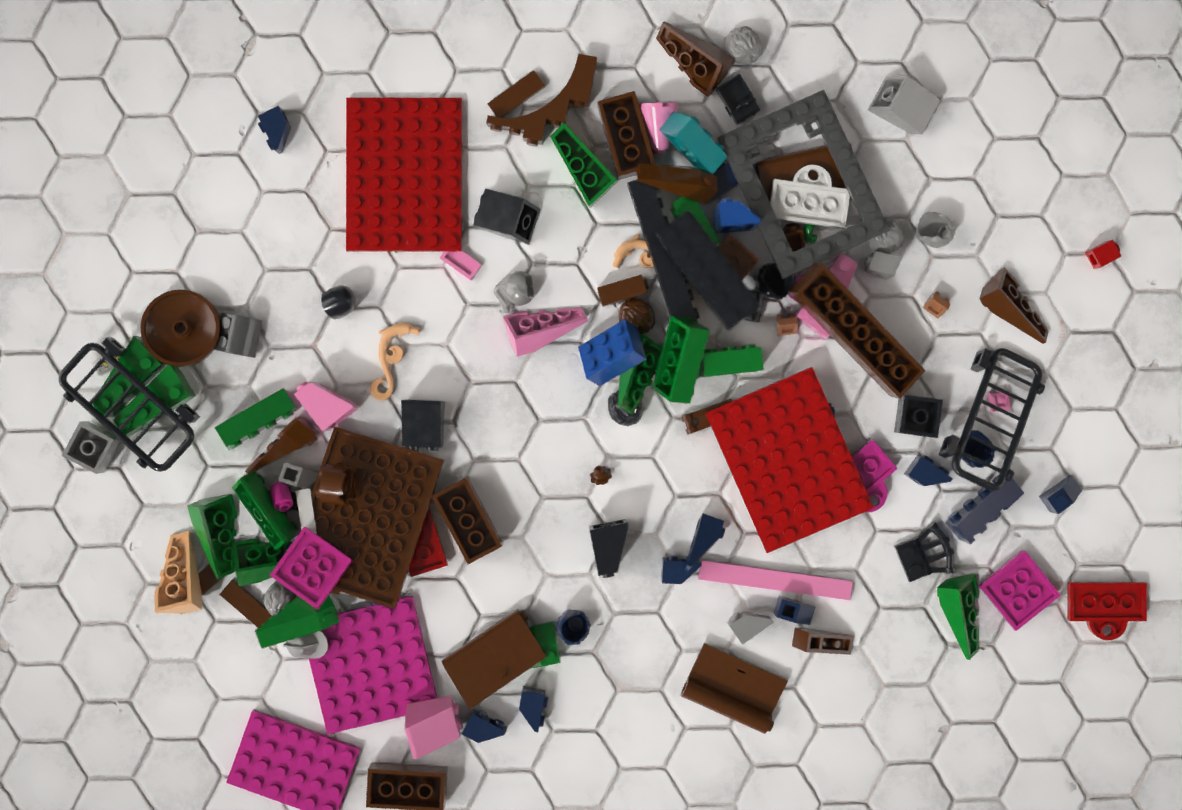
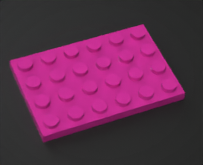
[226,709,361,810]

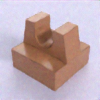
[923,291,951,318]
[776,312,798,336]

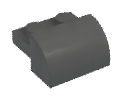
[215,312,263,358]

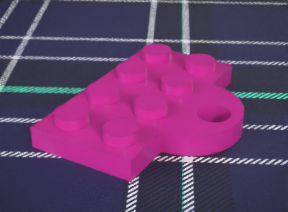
[851,439,897,512]

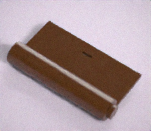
[755,143,852,202]
[442,608,547,709]
[680,643,788,734]

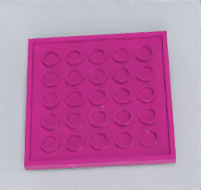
[309,595,438,735]

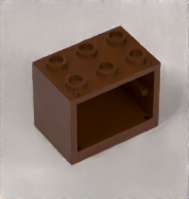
[688,234,760,289]

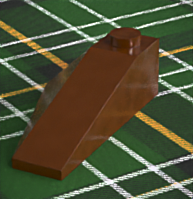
[656,21,734,97]
[637,163,718,204]
[979,267,1049,344]
[245,417,320,474]

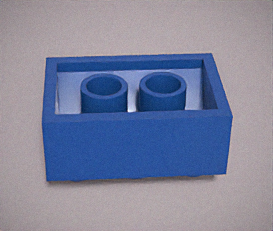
[713,198,761,234]

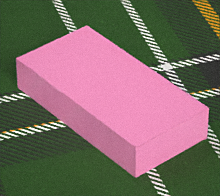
[440,250,482,281]

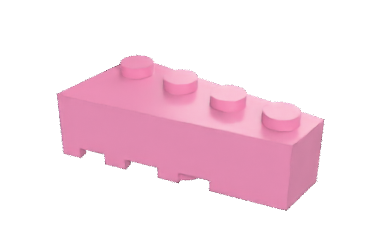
[794,253,858,339]

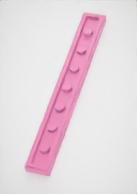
[698,560,853,600]

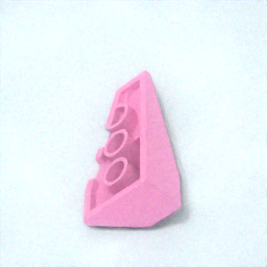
[503,307,588,357]

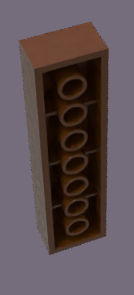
[788,263,926,399]

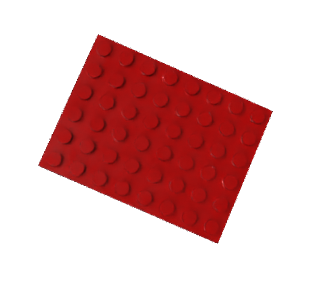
[346,98,462,252]
[705,367,874,553]

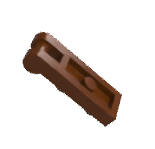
[681,399,732,435]

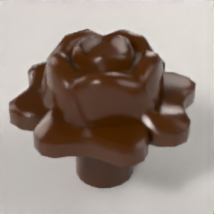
[590,466,612,485]

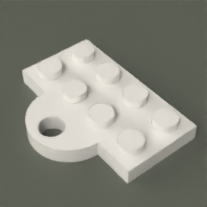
[770,165,850,229]

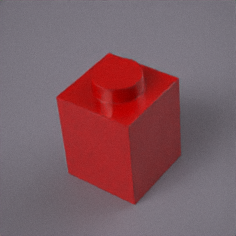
[1085,239,1122,269]

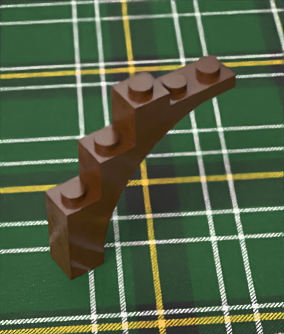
[486,53,597,147]

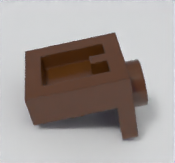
[782,223,805,252]

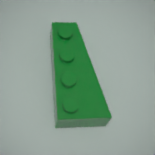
[550,123,619,208]
[92,336,167,417]
[113,365,196,436]
[214,388,296,450]

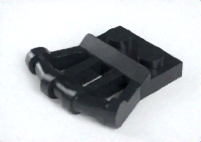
[894,521,956,582]

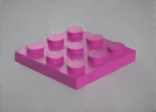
[270,527,353,609]
[978,550,1061,631]

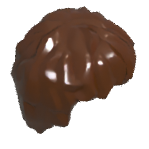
[619,299,656,334]

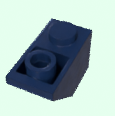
[258,106,291,154]
[904,455,953,486]
[661,555,702,584]
[773,595,816,625]
[519,686,548,732]
[462,709,507,743]

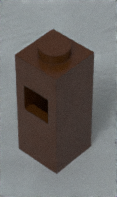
[597,274,649,307]

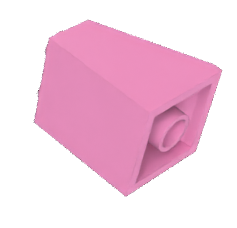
[294,382,360,431]
[404,695,463,759]

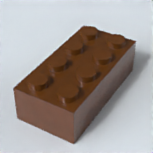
[597,91,655,180]
[432,477,504,564]
[366,762,448,810]

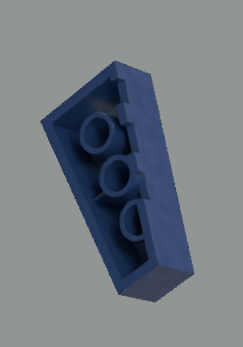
[945,475,1024,544]

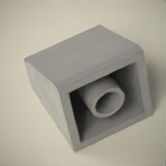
[868,75,941,134]

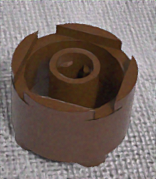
[316,464,356,506]

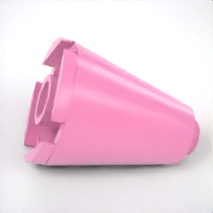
[639,102,678,154]

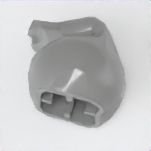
[494,271,534,313]

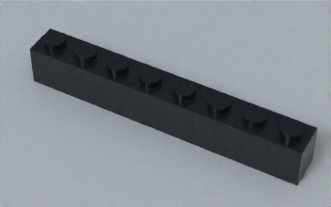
[627,179,700,322]

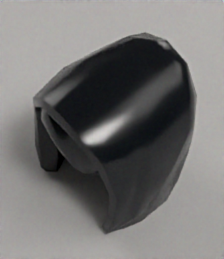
[321,285,356,320]

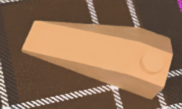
[154,531,202,614]

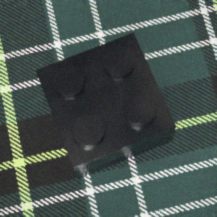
[894,395,943,438]

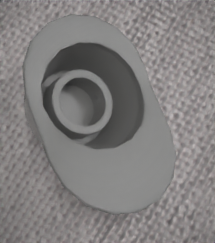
[283,631,328,659]

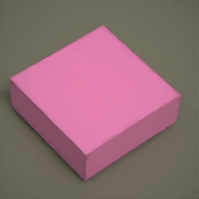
[988,390,1011,412]

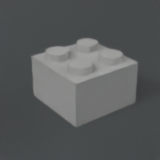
[62,421,121,474]

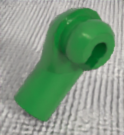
[804,224,817,244]

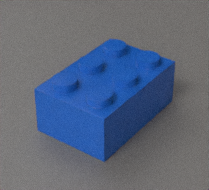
[578,319,646,386]

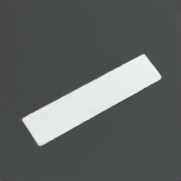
[296,488,317,534]

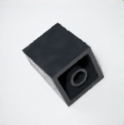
[473,188,541,245]
[401,400,445,451]
[589,519,628,578]

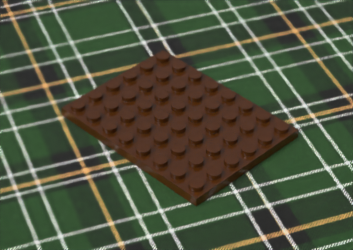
[297,426,444,609]

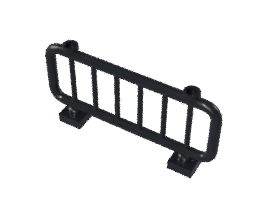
[58,337,201,472]
[938,348,1045,491]

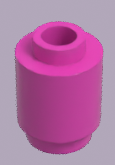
[270,482,293,512]

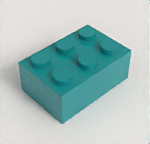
[659,112,728,174]

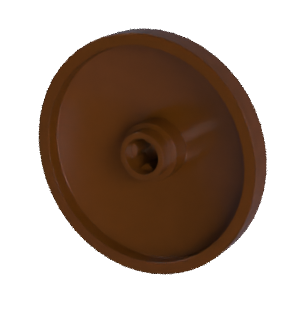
[140,290,221,367]

